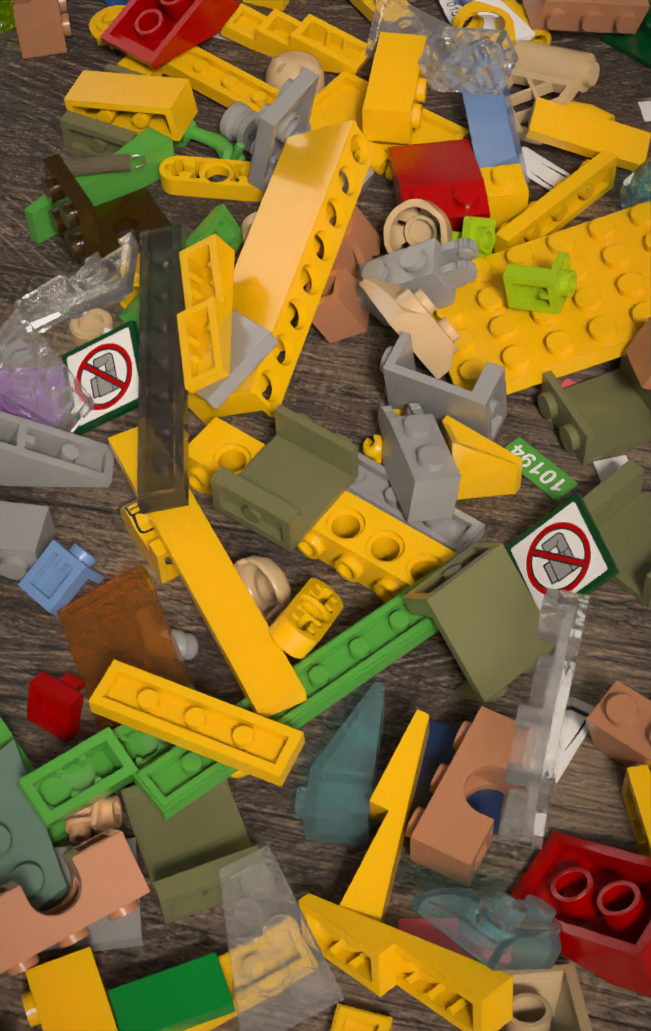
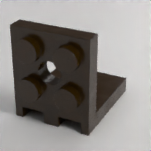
[41,154,182,285]

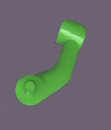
[173,120,245,161]

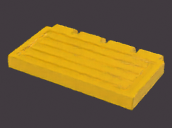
[309,70,471,181]

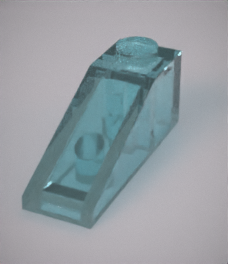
[295,682,385,846]

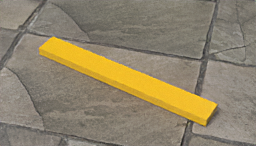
[108,421,307,718]

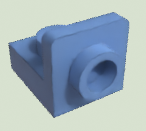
[18,539,105,617]

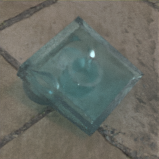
[409,887,562,971]

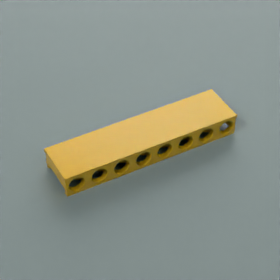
[180,120,376,426]

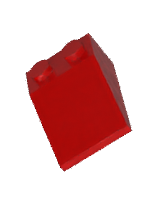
[100,0,240,69]
[388,139,491,248]
[499,831,651,998]

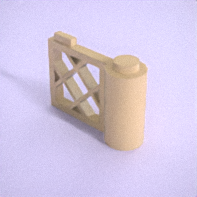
[504,40,600,145]

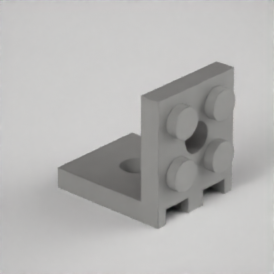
[248,67,375,198]

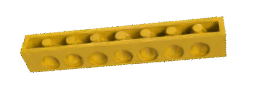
[181,417,457,603]

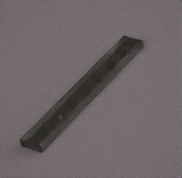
[137,224,189,514]

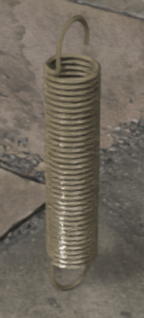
[40,153,147,178]

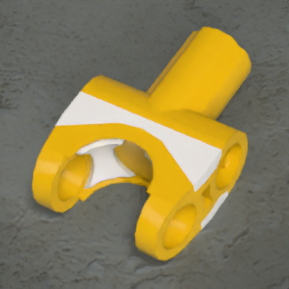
[452,0,551,71]

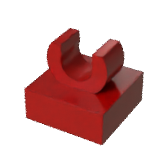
[27,671,86,742]

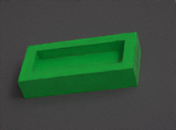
[107,952,235,1031]

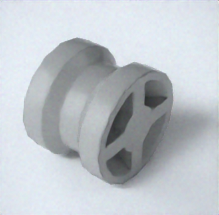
[220,101,259,152]

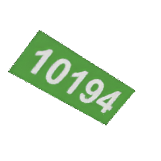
[505,437,579,502]

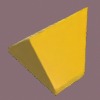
[441,415,523,500]

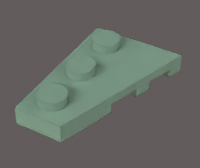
[0,739,69,910]

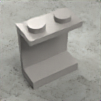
[380,331,507,442]

